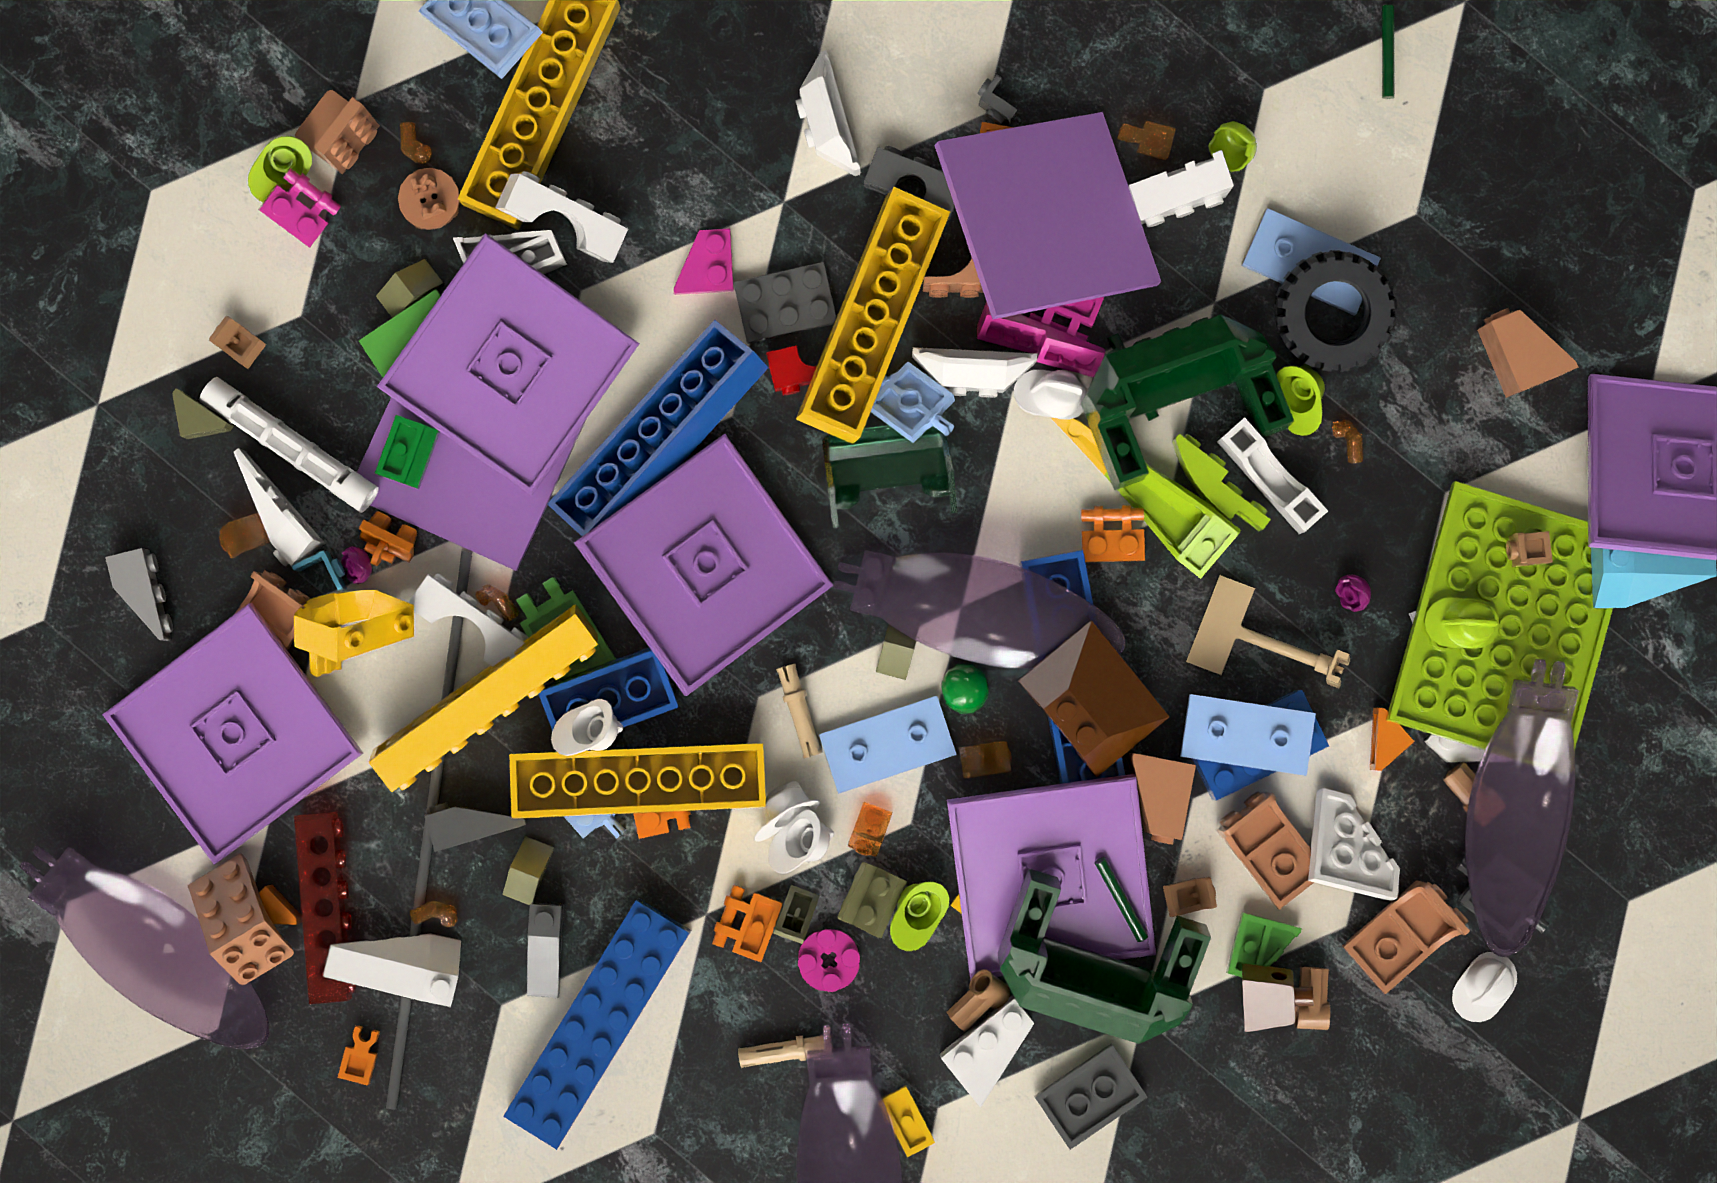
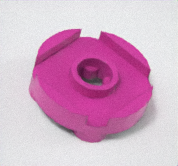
[798,929,860,992]

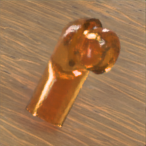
[400,122,432,164]
[1332,419,1363,463]
[475,584,520,622]
[410,901,458,927]

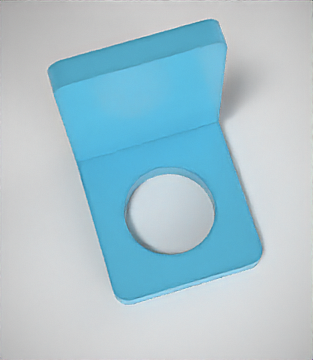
[292,550,347,591]

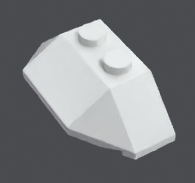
[795,50,860,176]
[912,347,1037,397]

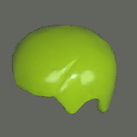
[1208,121,1257,172]

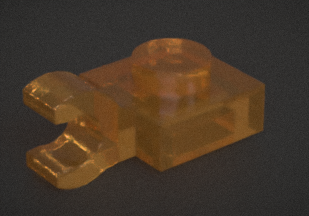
[1117,120,1176,160]

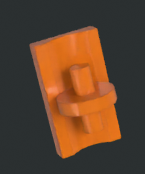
[359,511,417,566]

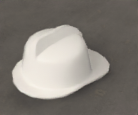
[1014,370,1086,420]
[551,699,623,756]
[754,781,820,842]
[768,810,834,874]
[1452,952,1517,1022]

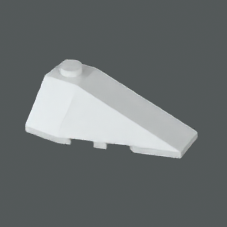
[234,448,326,566]
[323,934,461,1007]

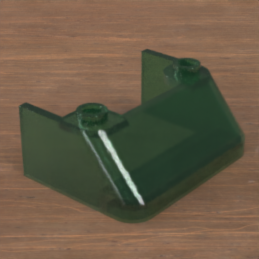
[822,426,958,528]

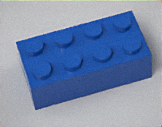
[539,647,678,731]
[1192,690,1329,801]

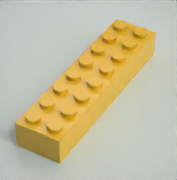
[458,0,621,230]
[796,187,950,444]
[369,604,598,792]
[509,743,766,819]

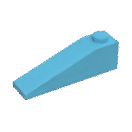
[1591,547,1717,608]

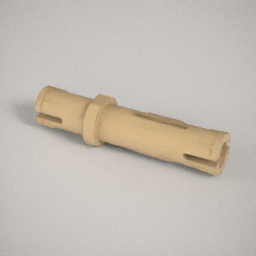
[776,663,823,758]
[738,1034,834,1068]

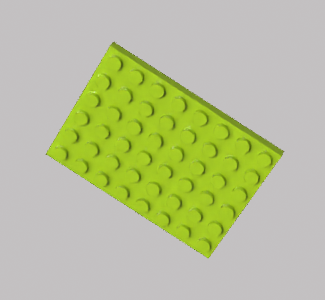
[1386,481,1613,775]

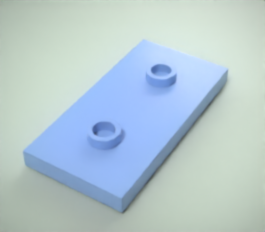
[419,0,543,79]
[1242,208,1381,316]
[1180,694,1316,776]
[819,696,957,794]

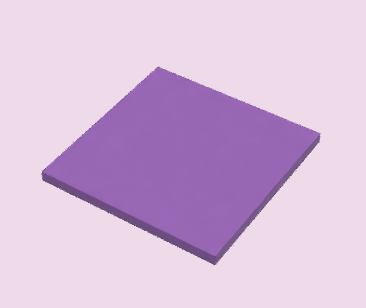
[934,112,1161,319]
[377,233,640,496]
[1588,374,1717,560]
[357,397,586,571]
[574,434,833,696]
[102,603,363,865]
[947,774,1156,980]

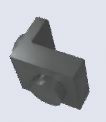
[978,74,1017,126]

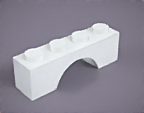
[495,171,628,263]
[1217,418,1328,534]
[408,573,529,666]

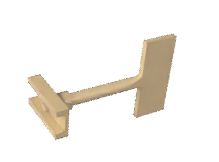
[1186,575,1350,689]

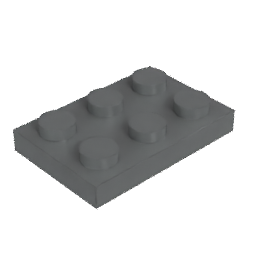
[733,262,836,344]
[1034,1043,1147,1150]

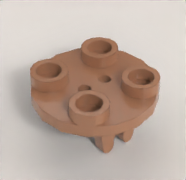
[398,168,460,230]

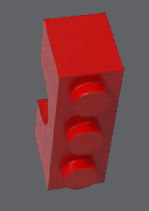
[766,338,828,396]

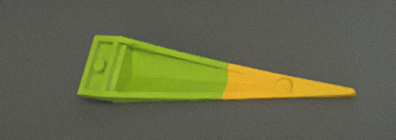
[1050,417,1241,579]

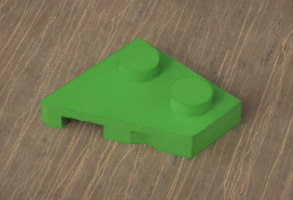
[1226,912,1302,977]

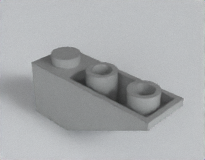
[105,548,173,641]

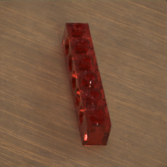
[294,812,356,1004]

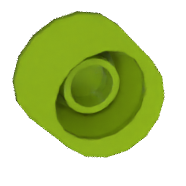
[248,136,312,202]
[1276,364,1325,436]
[1424,597,1499,649]
[890,881,949,951]

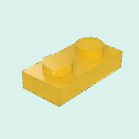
[878,1085,935,1157]

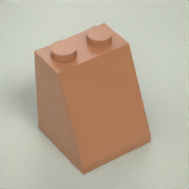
[1477,308,1578,398]
[1126,753,1196,845]

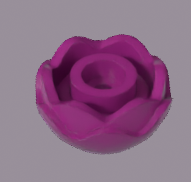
[341,547,372,585]
[1335,574,1371,612]

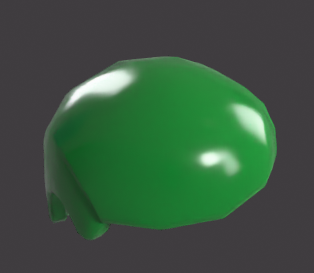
[941,664,989,714]

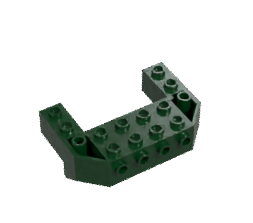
[1081,315,1294,490]
[997,868,1211,1044]

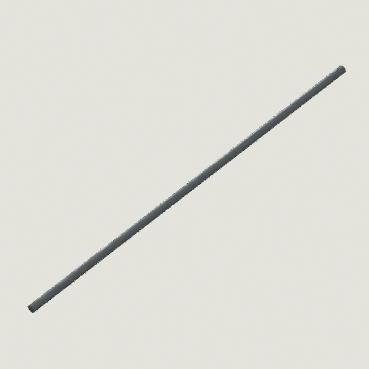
[386,551,472,1110]

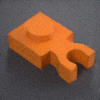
[337,1025,380,1085]

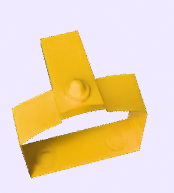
[294,590,414,677]

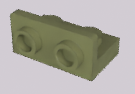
[838,862,907,938]

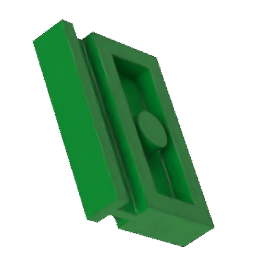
[375,415,440,489]

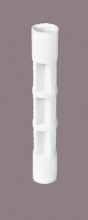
[199,377,379,513]

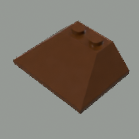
[1018,620,1169,777]

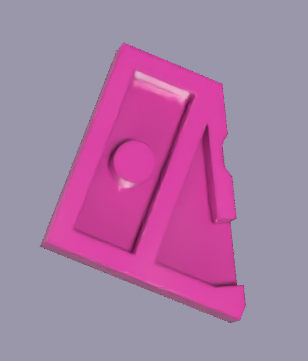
[674,229,734,295]

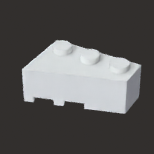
[1129,150,1234,227]
[453,230,567,274]
[940,995,1034,1108]

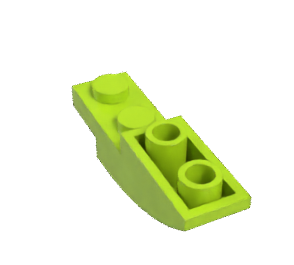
[1172,434,1271,531]

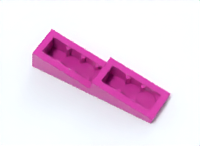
[977,302,1105,377]

